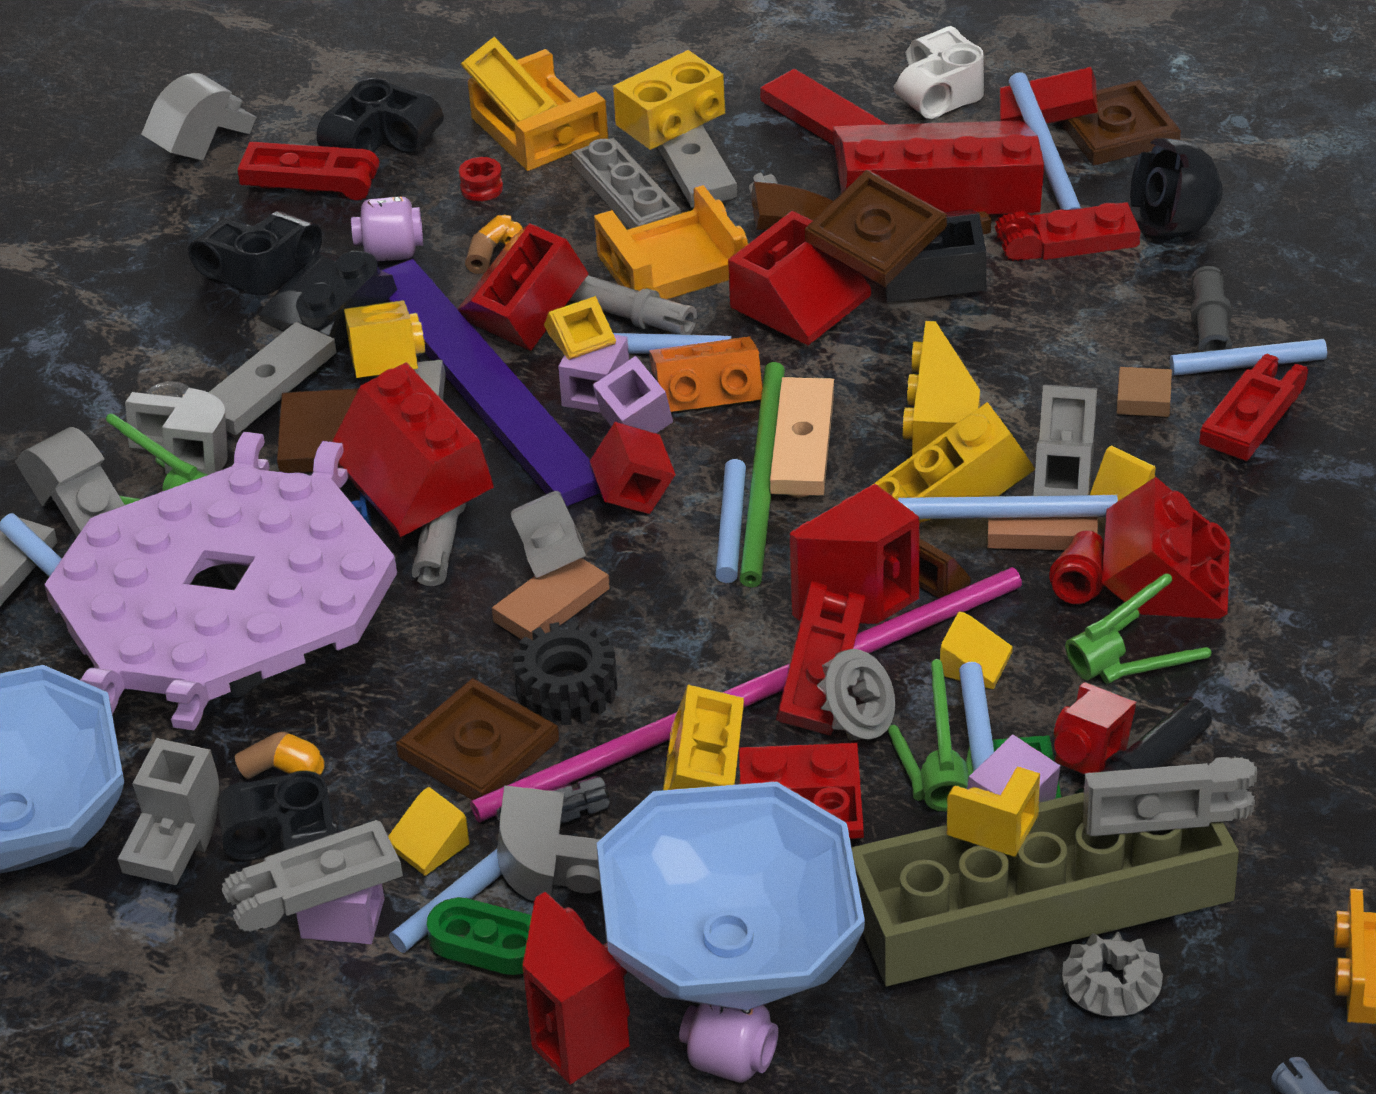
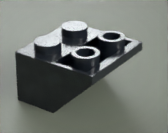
[884,209,987,302]

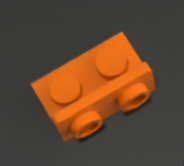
[649,336,763,412]

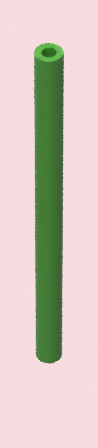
[740,362,785,587]

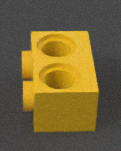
[613,50,725,150]
[344,300,425,378]
[663,685,744,790]

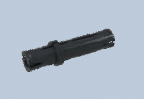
[1075,697,1212,794]

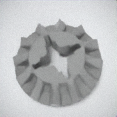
[817,649,895,741]
[1062,931,1163,1016]

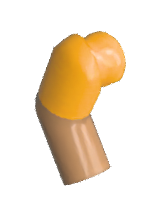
[465,214,523,274]
[234,732,325,780]

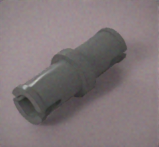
[1190,266,1232,352]

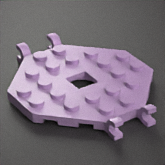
[44,432,397,730]

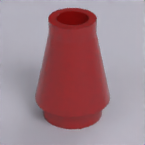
[1049,530,1104,604]

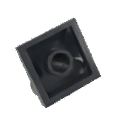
[259,251,398,350]

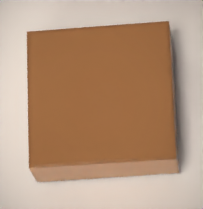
[1117,367,1172,417]

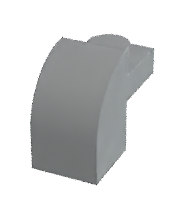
[141,73,257,160]
[1033,385,1098,496]
[125,388,228,475]
[15,427,125,537]
[118,738,219,885]
[497,785,601,901]

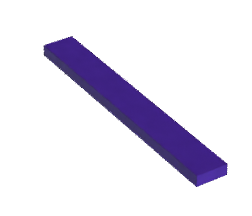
[382,259,601,506]

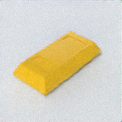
[460,36,558,123]

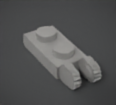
[1083,756,1257,836]
[222,820,403,932]

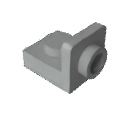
[511,491,586,578]

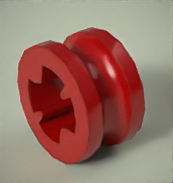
[458,157,503,202]

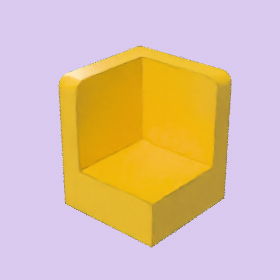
[947,766,1040,857]

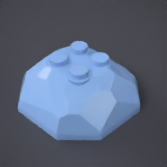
[0,665,124,873]
[597,782,865,1011]

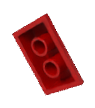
[332,362,494,538]

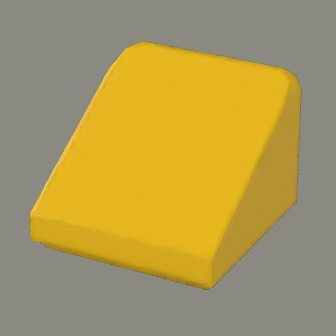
[544,296,616,360]
[1090,445,1156,501]
[940,611,1013,689]
[388,787,469,876]

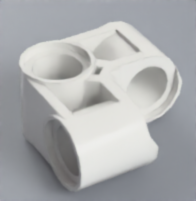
[894,26,984,119]

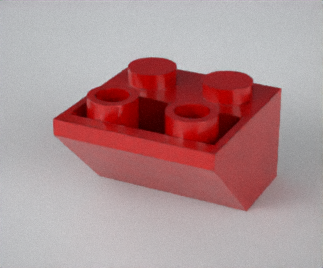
[728,211,871,346]
[458,223,589,351]
[1102,477,1230,619]
[789,483,919,624]
[739,743,864,839]
[523,892,630,1085]

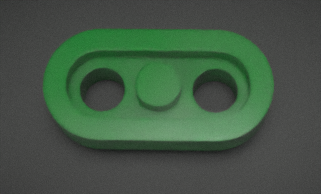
[427,897,532,975]

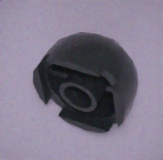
[1130,138,1223,237]

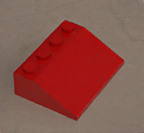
[833,120,1044,214]

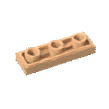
[770,377,834,498]

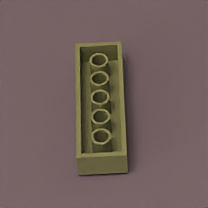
[851,792,1239,987]

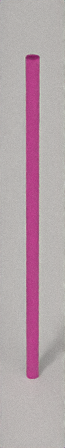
[470,567,1022,823]

